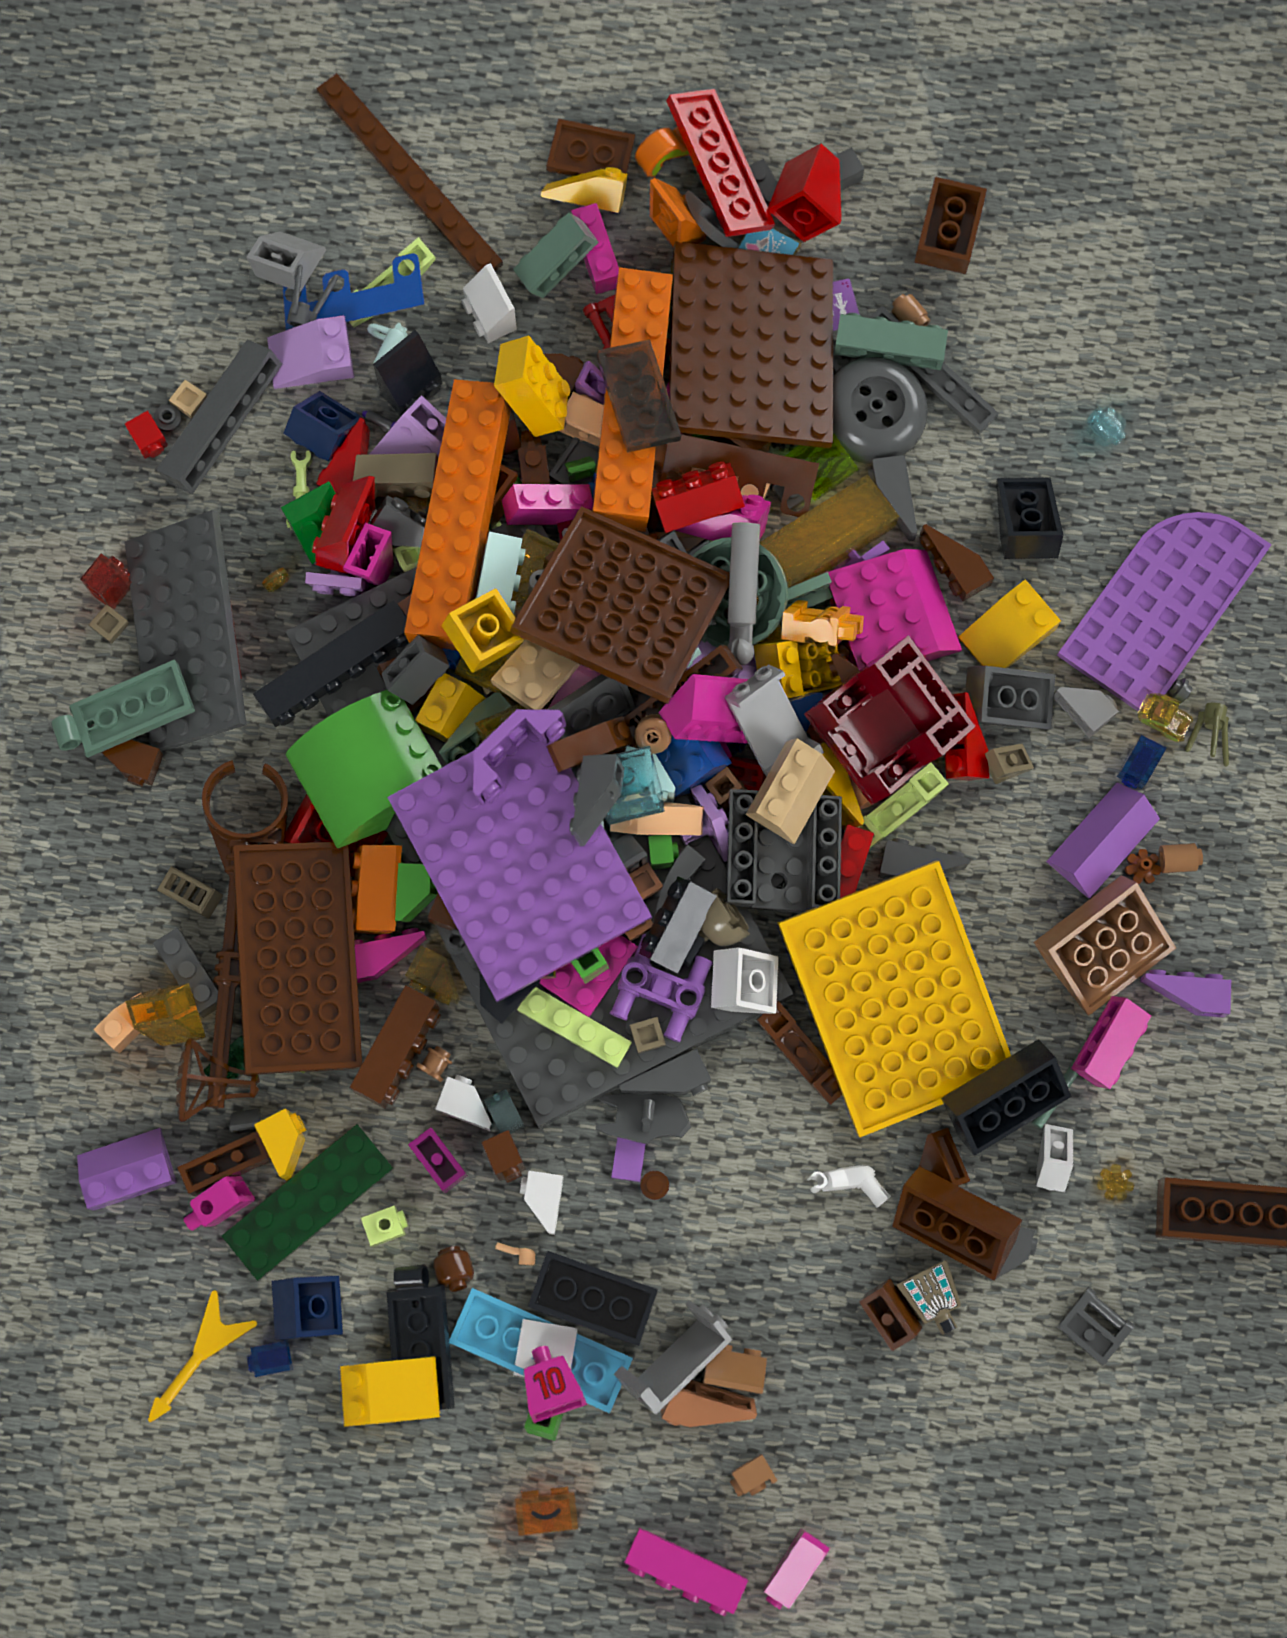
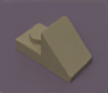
[985,743,1034,784]

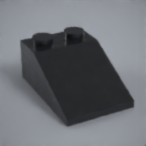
[373,330,443,416]
[996,477,1064,559]

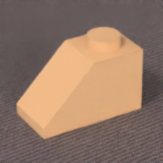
[93,993,161,1053]

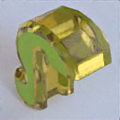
[1137,693,1193,742]

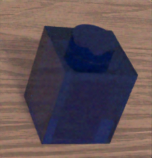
[247,1341,294,1377]

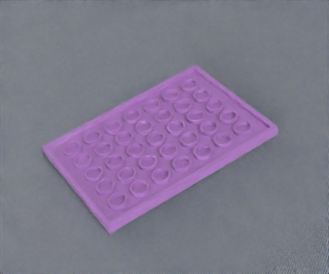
[387,729,652,1002]

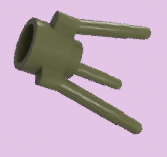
[1185,702,1229,767]

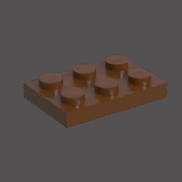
[546,118,636,176]

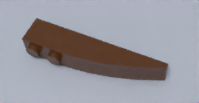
[613,645,743,758]

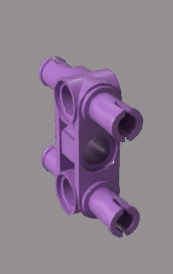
[610,934,713,1043]

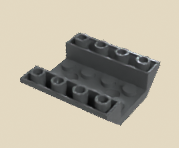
[726,789,842,912]

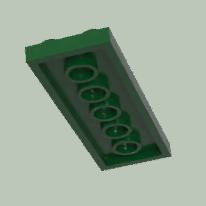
[222,1124,394,1281]

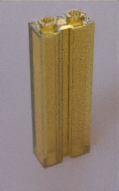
[757,474,900,605]

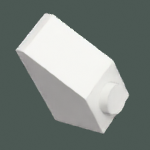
[436,1075,493,1132]
[1036,1124,1073,1192]
[520,1171,564,1235]

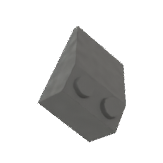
[965,666,1055,730]

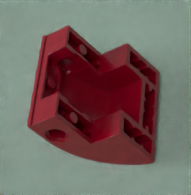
[804,635,976,805]

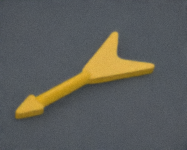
[148,1290,258,1422]

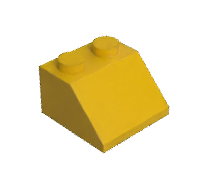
[415,673,486,743]
[254,1108,307,1181]

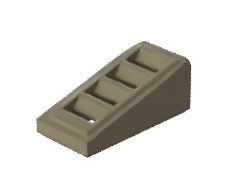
[157,866,223,919]

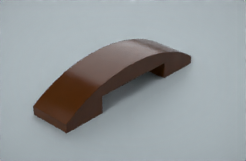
[756,1000,842,1105]

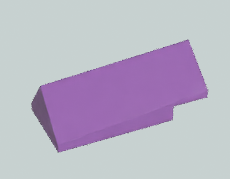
[1046,782,1160,899]

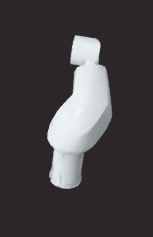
[807,1165,891,1208]

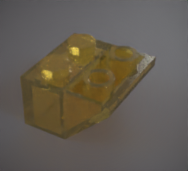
[125,983,206,1046]

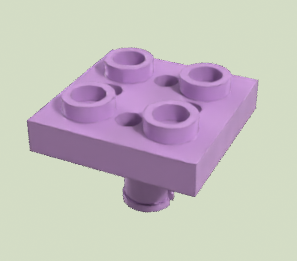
[305,570,369,597]
[680,784,728,862]

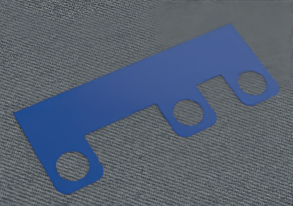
[283,253,424,330]

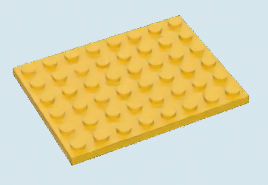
[778,860,1011,1137]

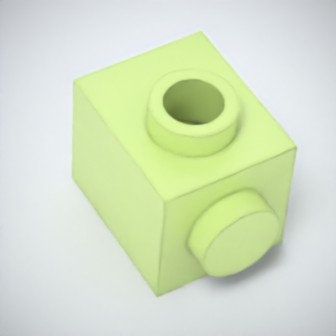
[361,1206,408,1247]

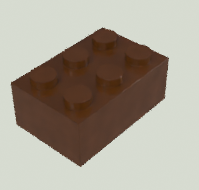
[914,177,987,275]

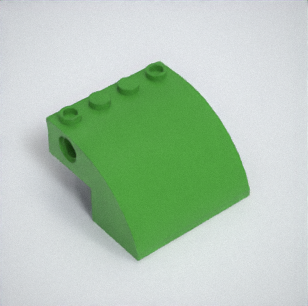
[286,690,442,849]

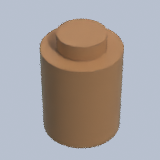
[1159,843,1203,873]

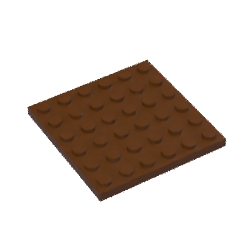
[510,506,730,704]

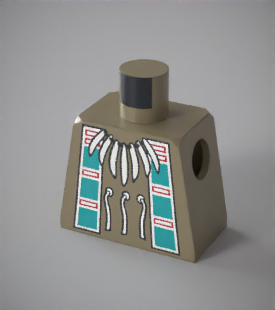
[895,1260,961,1335]

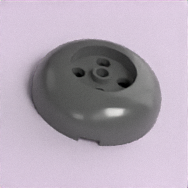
[833,357,928,464]

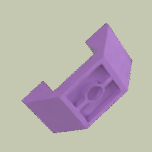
[473,710,566,806]

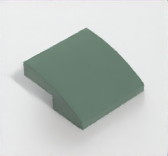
[780,572,833,623]

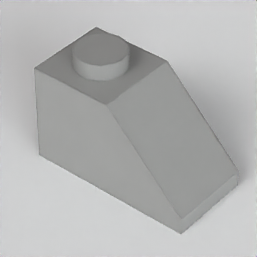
[1054,687,1119,738]

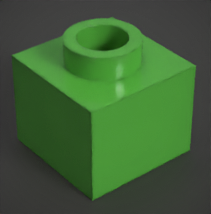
[648,835,679,870]
[524,1413,564,1441]

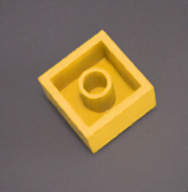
[441,588,525,673]

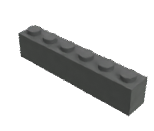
[157,339,282,494]

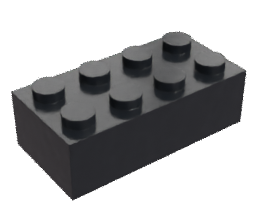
[941,1039,1072,1156]
[528,1251,658,1346]

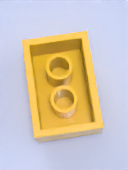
[494,335,570,437]

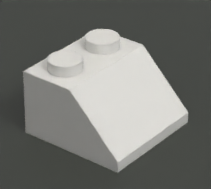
[461,263,517,343]
[711,948,778,1014]

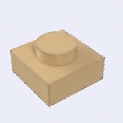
[169,380,207,419]

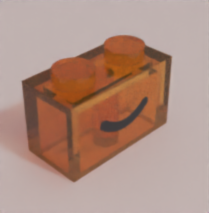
[515,1486,579,1536]

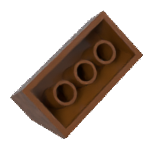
[892,1166,1022,1281]

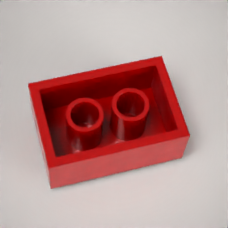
[652,461,745,533]

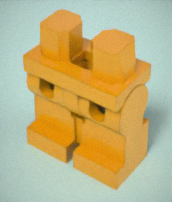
[781,600,864,646]

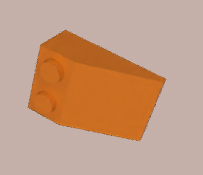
[650,178,706,247]

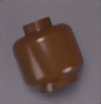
[433,1246,474,1292]

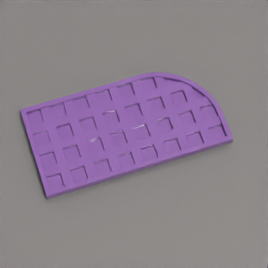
[1056,512,1272,718]

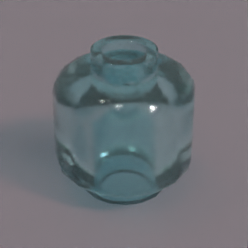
[1085,406,1126,447]

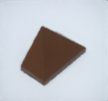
[919,1128,970,1186]

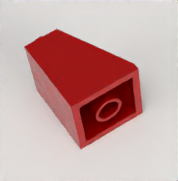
[767,143,842,242]

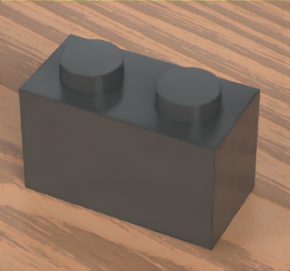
[381,635,450,705]

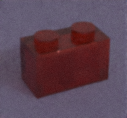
[80,554,132,609]

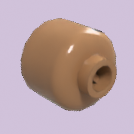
[634,714,672,754]

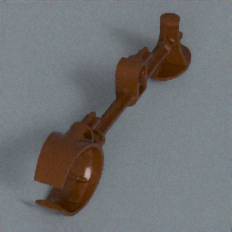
[176,760,288,1122]

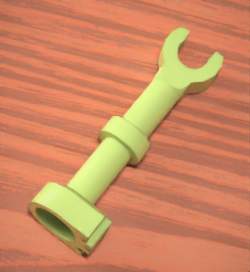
[286,450,312,530]

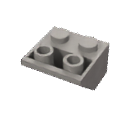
[246,232,326,292]

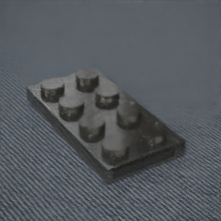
[596,339,681,452]

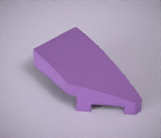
[834,541,890,570]

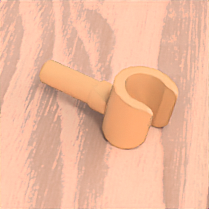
[496,1242,535,1265]

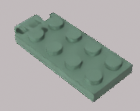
[51,659,195,758]

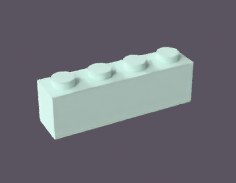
[475,532,526,614]

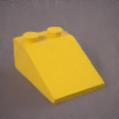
[958,579,1061,668]
[340,1357,440,1427]

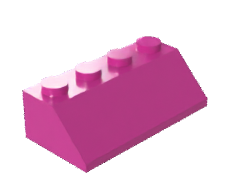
[658,674,748,744]

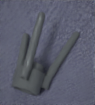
[287,265,339,327]

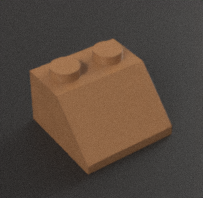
[702,1345,767,1394]

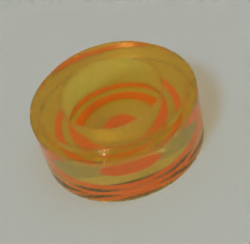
[262,567,290,592]

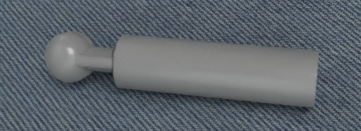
[727,523,760,665]

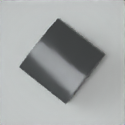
[685,190,739,248]

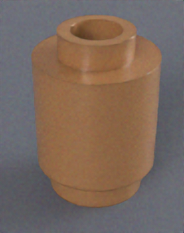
[891,294,930,327]

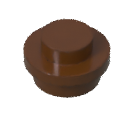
[640,1171,669,1200]

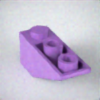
[1140,970,1231,1018]

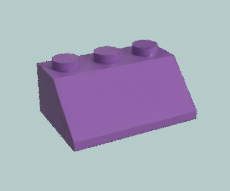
[77,1128,177,1211]

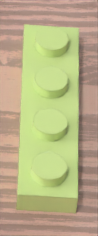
[517,987,632,1069]

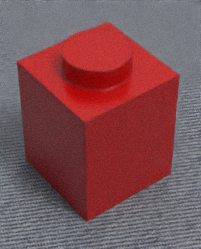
[124,410,168,459]

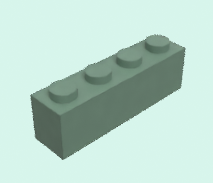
[834,313,948,370]

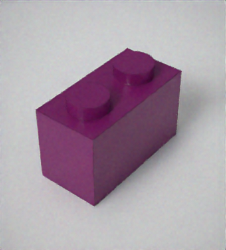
[408,1127,468,1193]

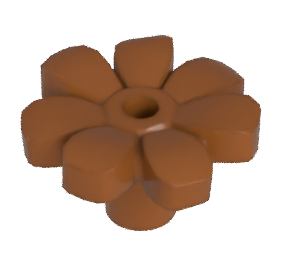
[1125,849,1161,885]

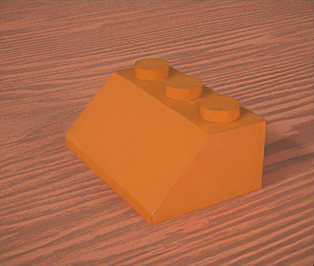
[351,845,402,935]

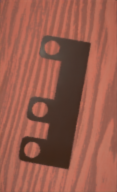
[660,432,819,518]

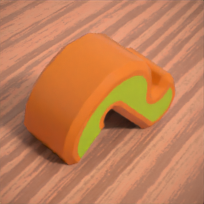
[635,126,690,177]

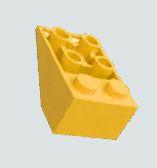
[754,638,842,698]

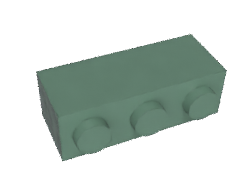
[513,213,599,298]

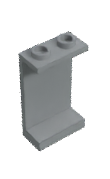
[725,665,824,777]
[614,1300,732,1415]

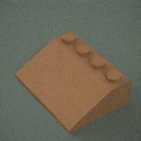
[1034,875,1176,1015]

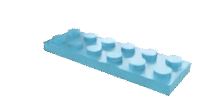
[449,1288,633,1413]

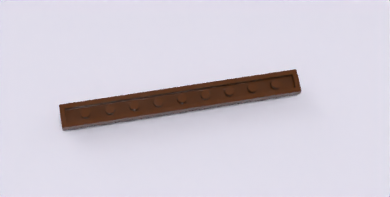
[316,73,503,274]

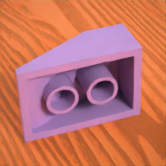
[267,316,354,389]

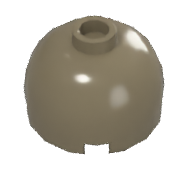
[698,888,750,947]

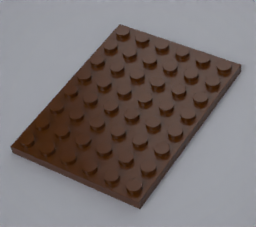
[668,241,833,449]

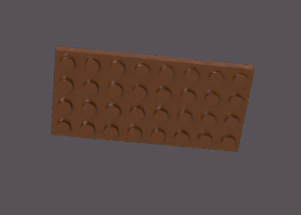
[233,842,362,1075]

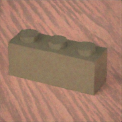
[353,453,438,498]

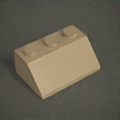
[745,738,835,844]

